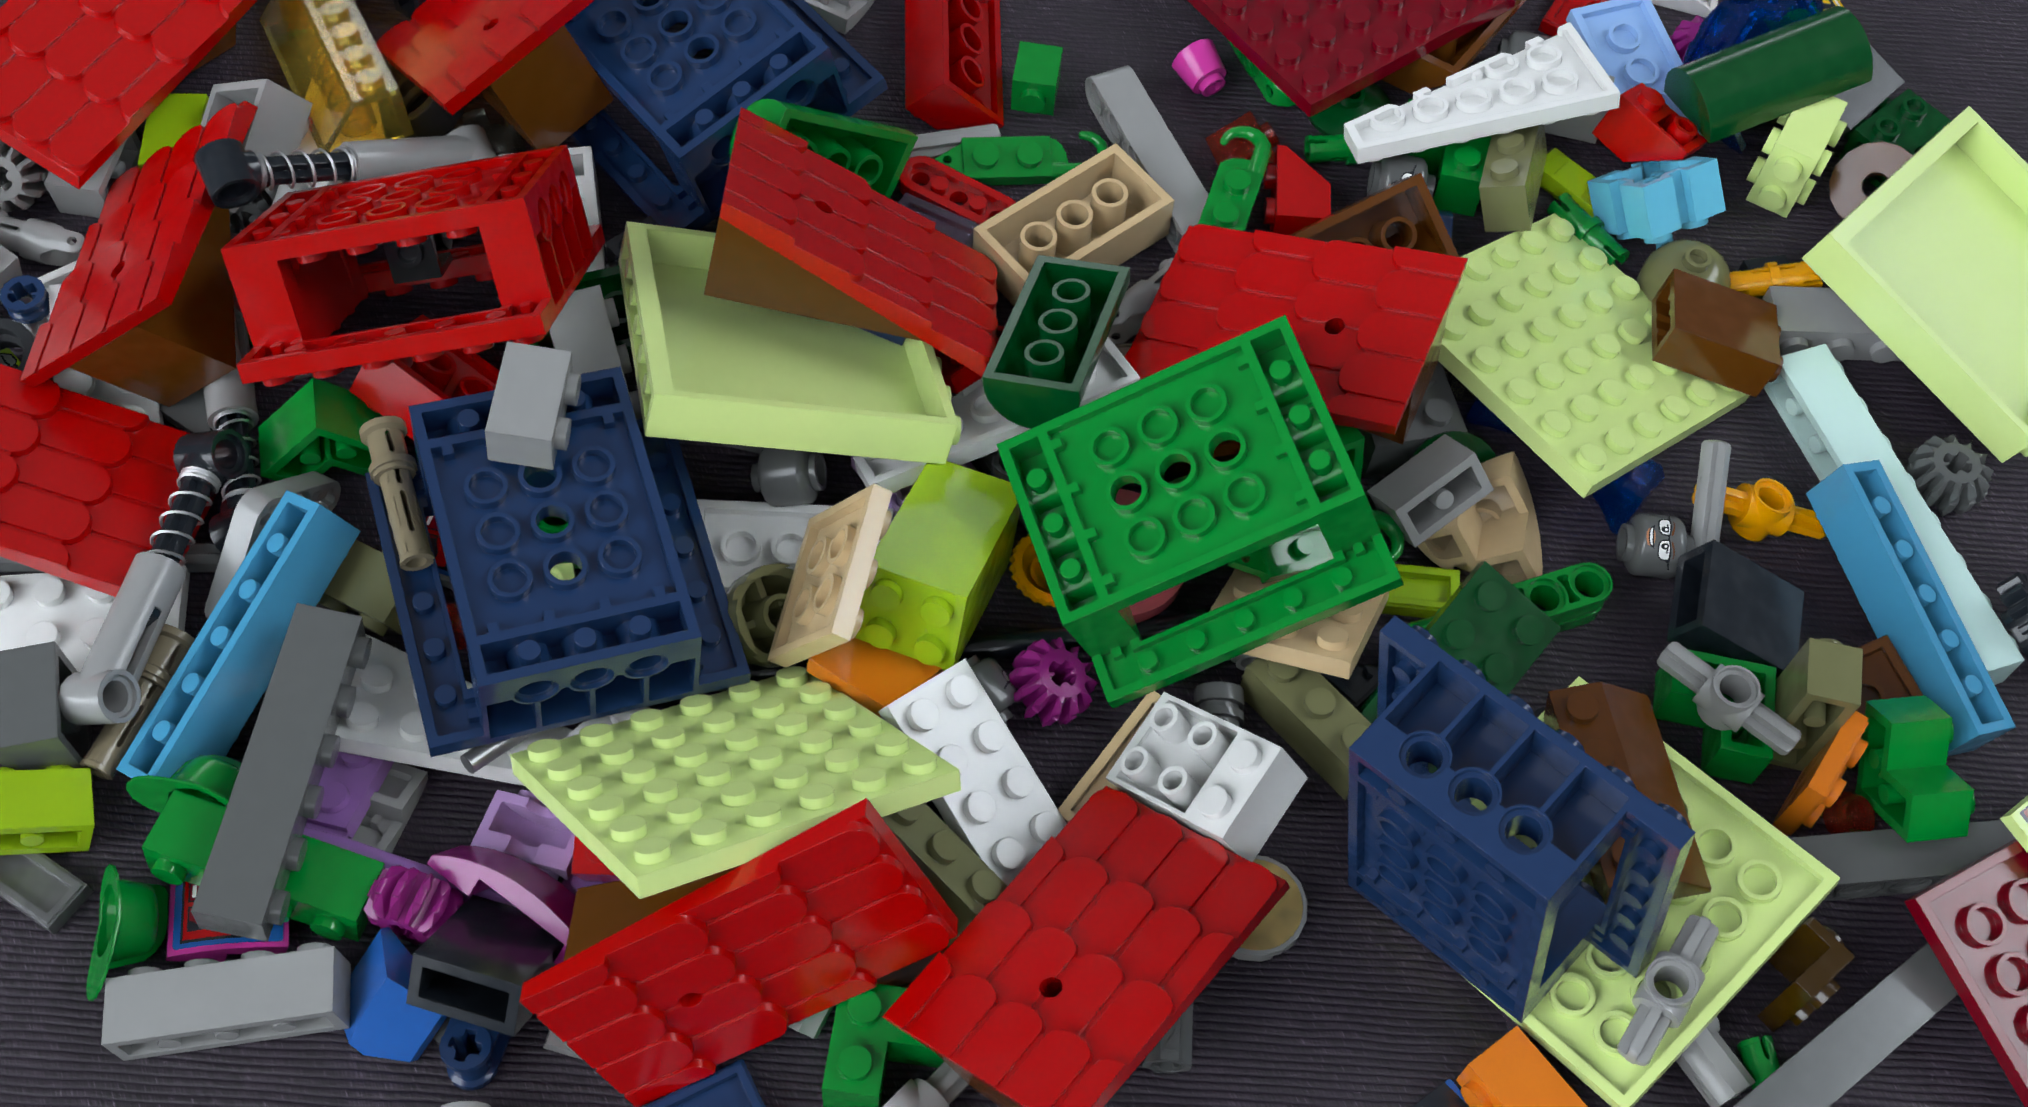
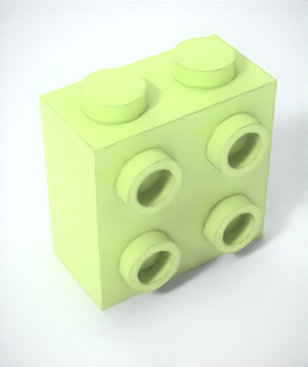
[1746,96,1848,218]

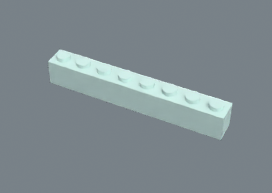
[1764,344,2025,685]

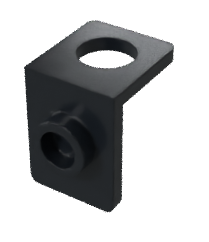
[382,235,453,284]

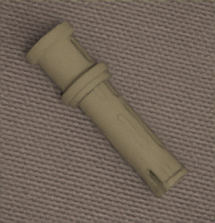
[359,416,434,571]
[79,624,195,780]

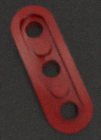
[899,156,1016,232]

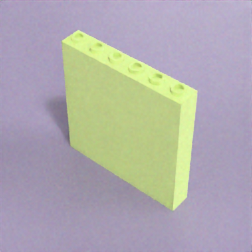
[1802,106,2028,463]
[618,221,961,464]

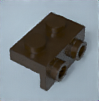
[1757,917,1855,1032]

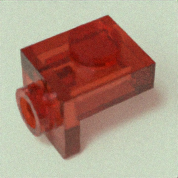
[1205,111,1281,166]

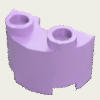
[470,790,575,880]

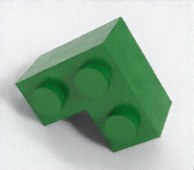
[1407,99,1492,217]
[258,378,388,481]
[1653,649,1776,784]
[1856,695,1975,843]
[822,984,944,1107]

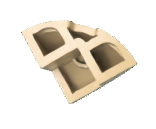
[1418,451,1543,584]

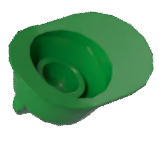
[126,754,242,813]
[86,864,168,1002]

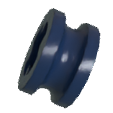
[0,275,50,324]

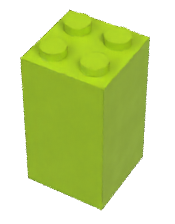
[855,461,1020,671]

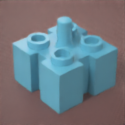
[1587,156,1726,249]

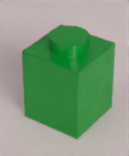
[1011,41,1063,116]

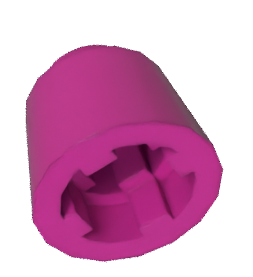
[1172,38,1227,97]

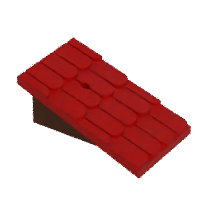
[0,0,258,190]
[376,0,614,150]
[19,100,258,407]
[704,107,998,376]
[1124,224,1468,445]
[0,364,217,597]
[882,786,1290,1107]
[519,798,958,1107]

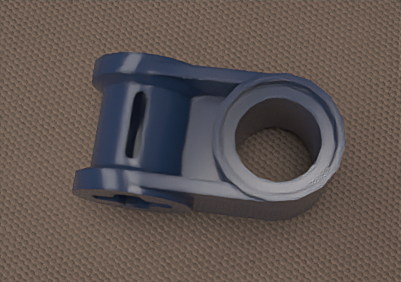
[439,1018,512,1091]

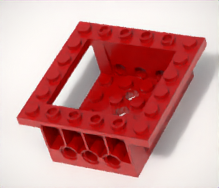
[220,144,605,387]

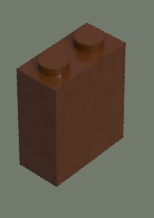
[1652,268,1783,397]

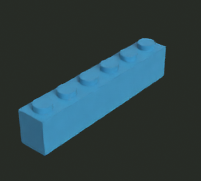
[1806,460,2016,757]
[116,490,361,778]

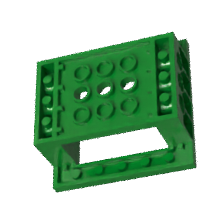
[996,315,1404,709]

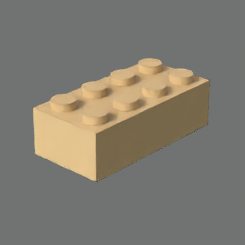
[973,143,1174,306]

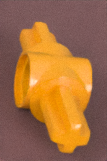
[1692,478,1826,542]

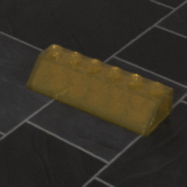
[259,0,414,153]

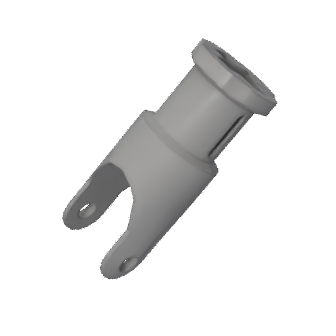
[0,210,85,266]
[1108,258,1173,344]

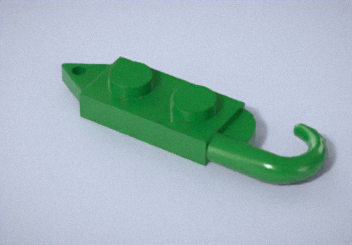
[1198,126,1271,231]
[935,131,1108,185]
[1228,510,1405,584]

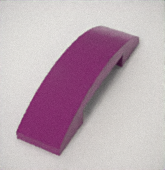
[427,845,576,965]

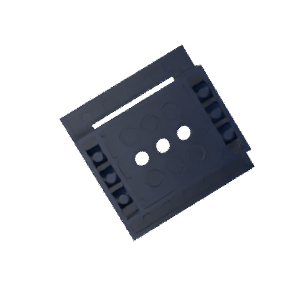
[565,0,888,230]
[365,366,751,757]
[1348,616,1696,1023]

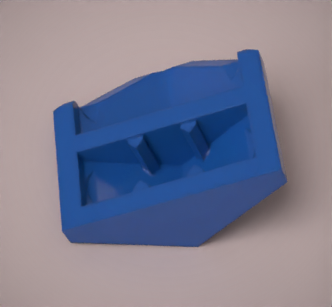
[344,927,448,1062]

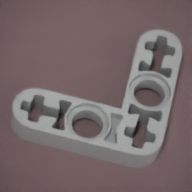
[205,471,341,619]

